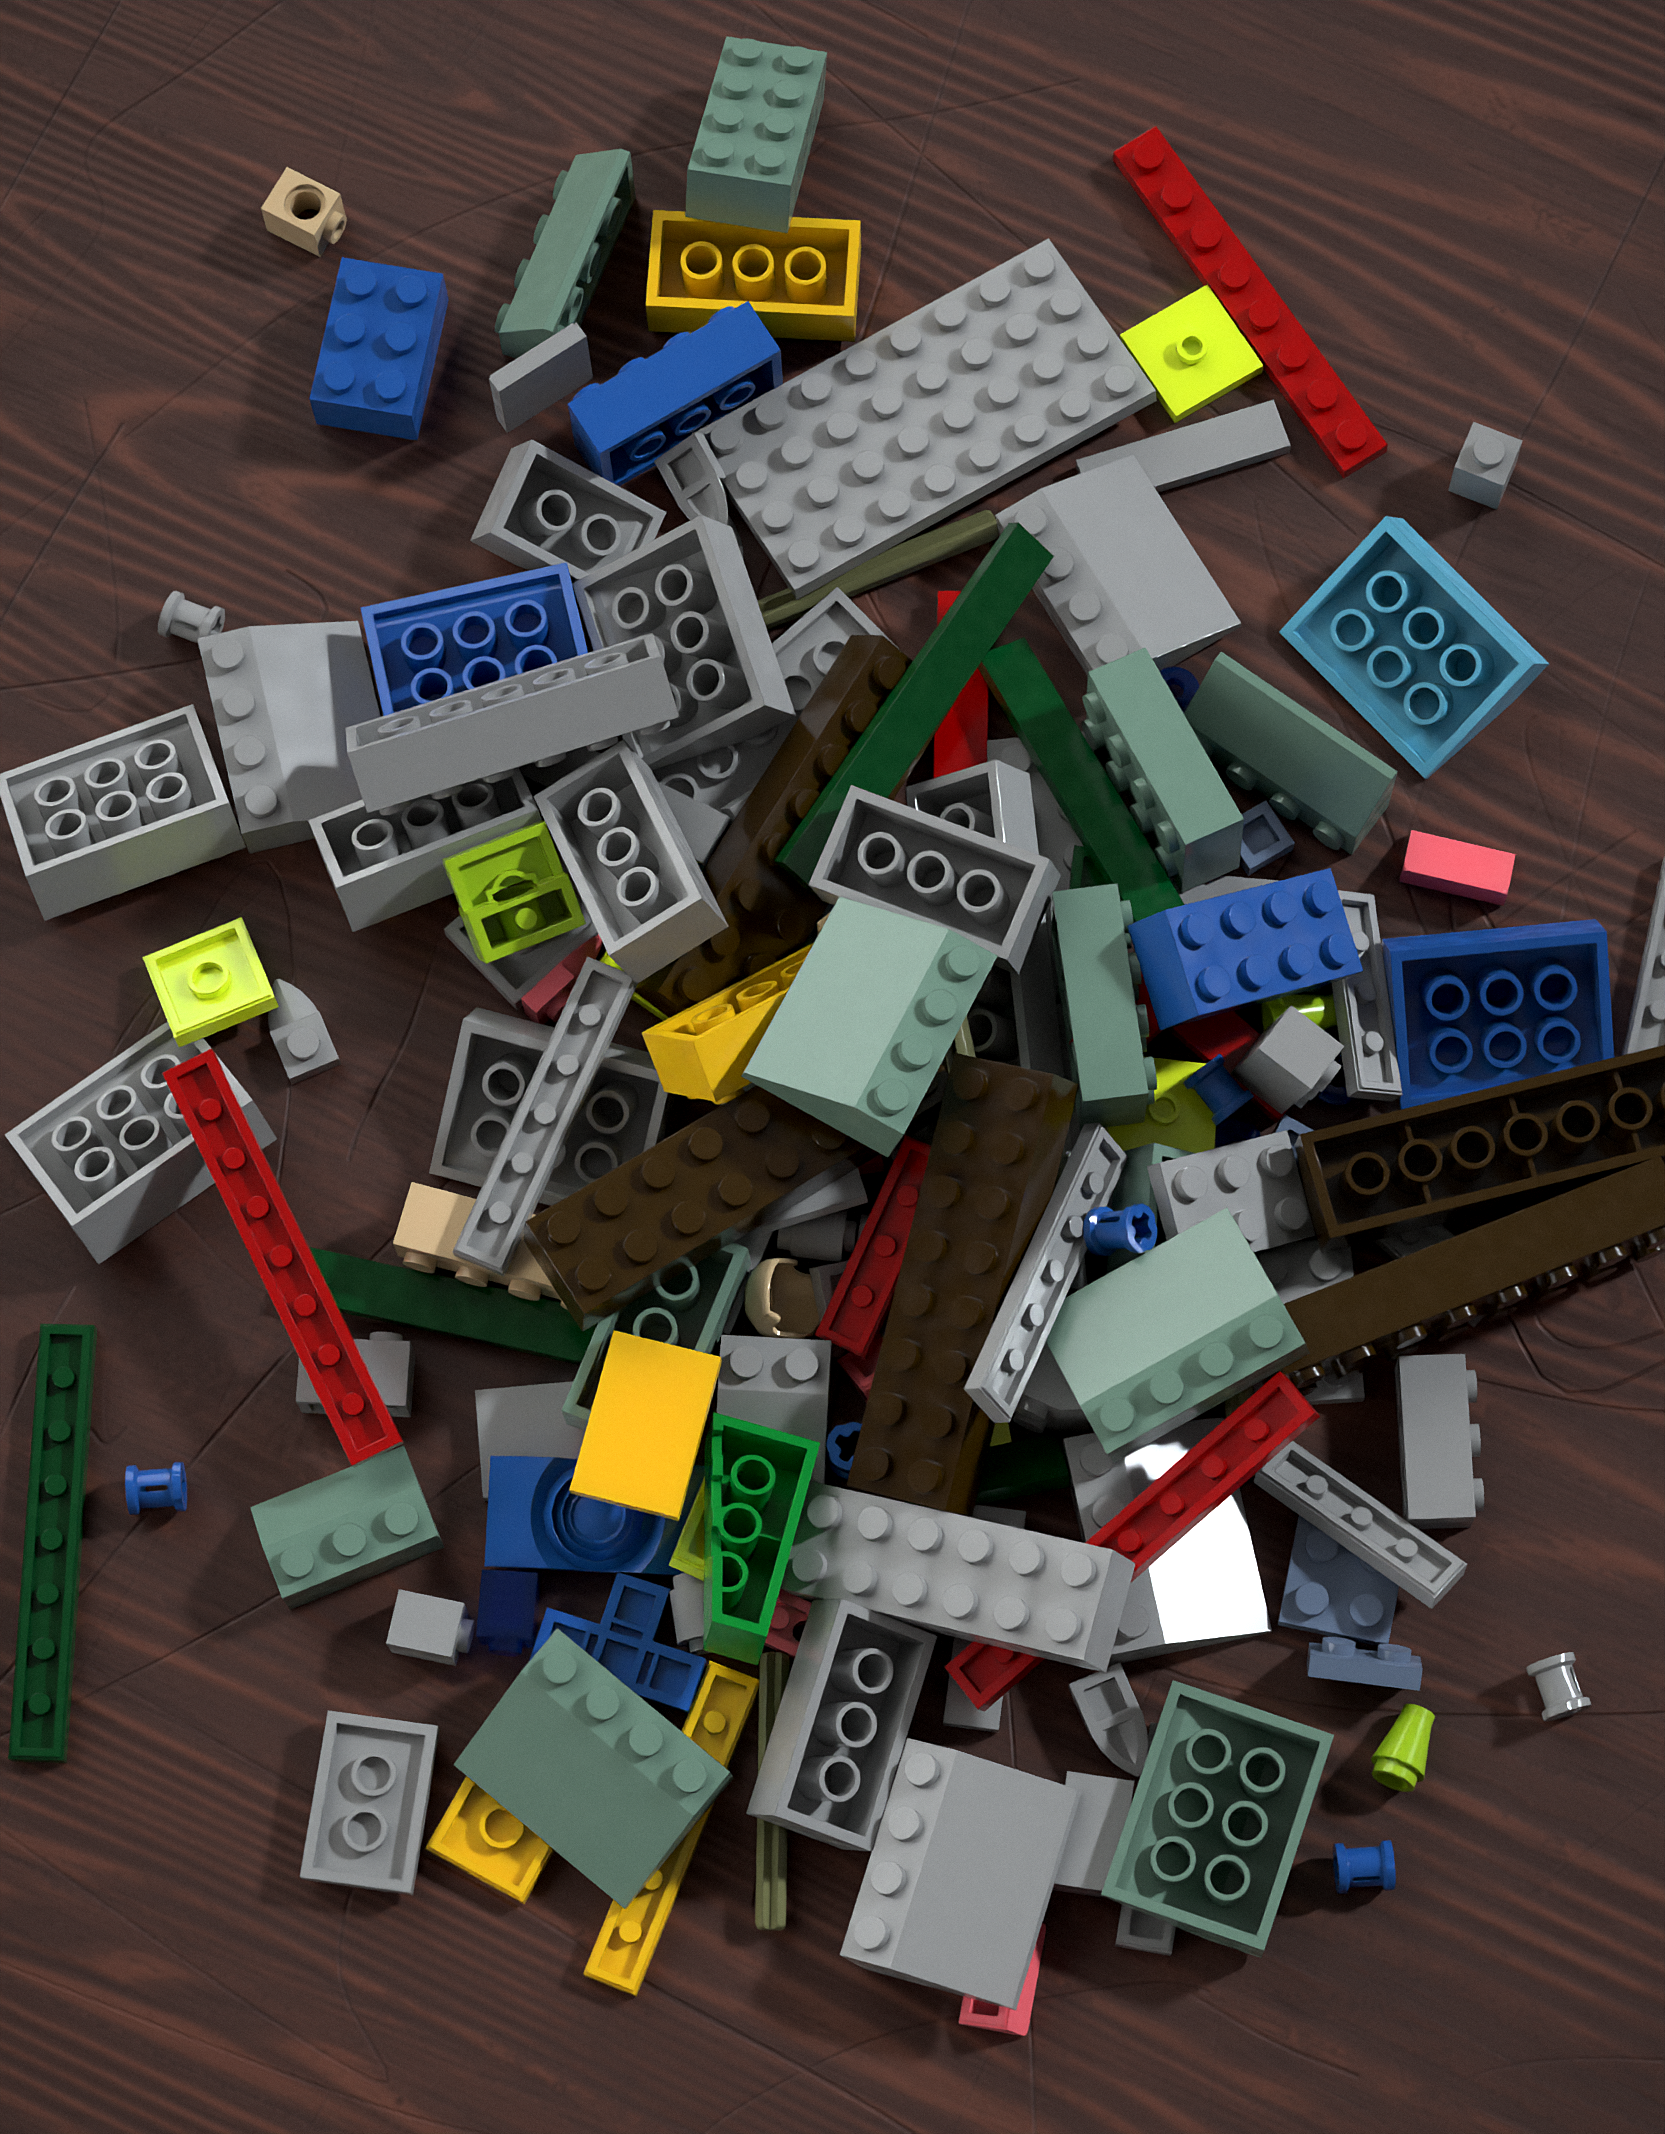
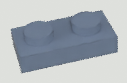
[1307,1637,1423,1691]

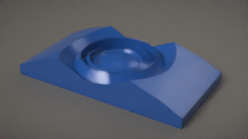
[484,1456,705,1576]

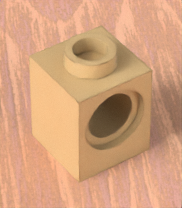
[261,167,347,257]

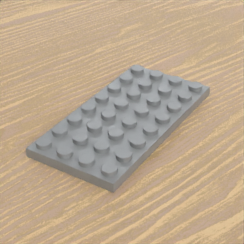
[692,238,1157,600]

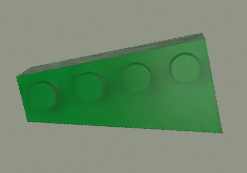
[703,1412,820,1666]

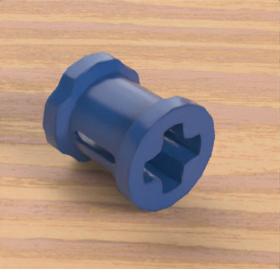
[1183,1054,1254,1126]
[1083,1204,1158,1256]
[826,1422,862,1481]
[125,1462,187,1515]
[1333,1840,1396,1894]

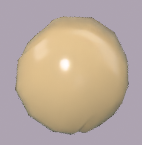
[744,1258,820,1339]

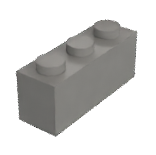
[1230,1005,1344,1114]
[1394,1354,1484,1529]

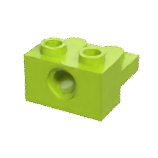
[442,820,586,964]

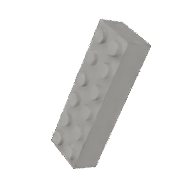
[345,633,679,815]
[780,1481,1135,1673]

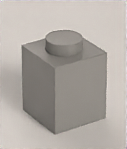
[1448,422,1522,510]
[386,1589,475,1666]

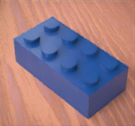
[568,301,783,486]
[1127,868,1363,1030]

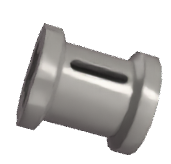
[158,591,225,649]
[1526,1652,1592,1722]

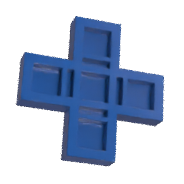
[529,1572,706,1714]

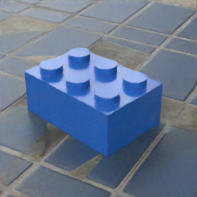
[309,257,449,441]

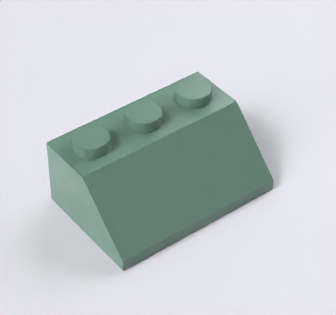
[250,1445,444,1610]

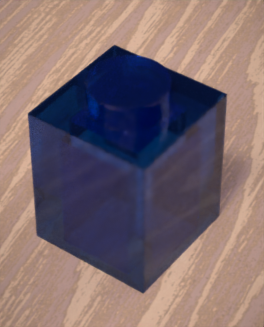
[476,1569,541,1656]

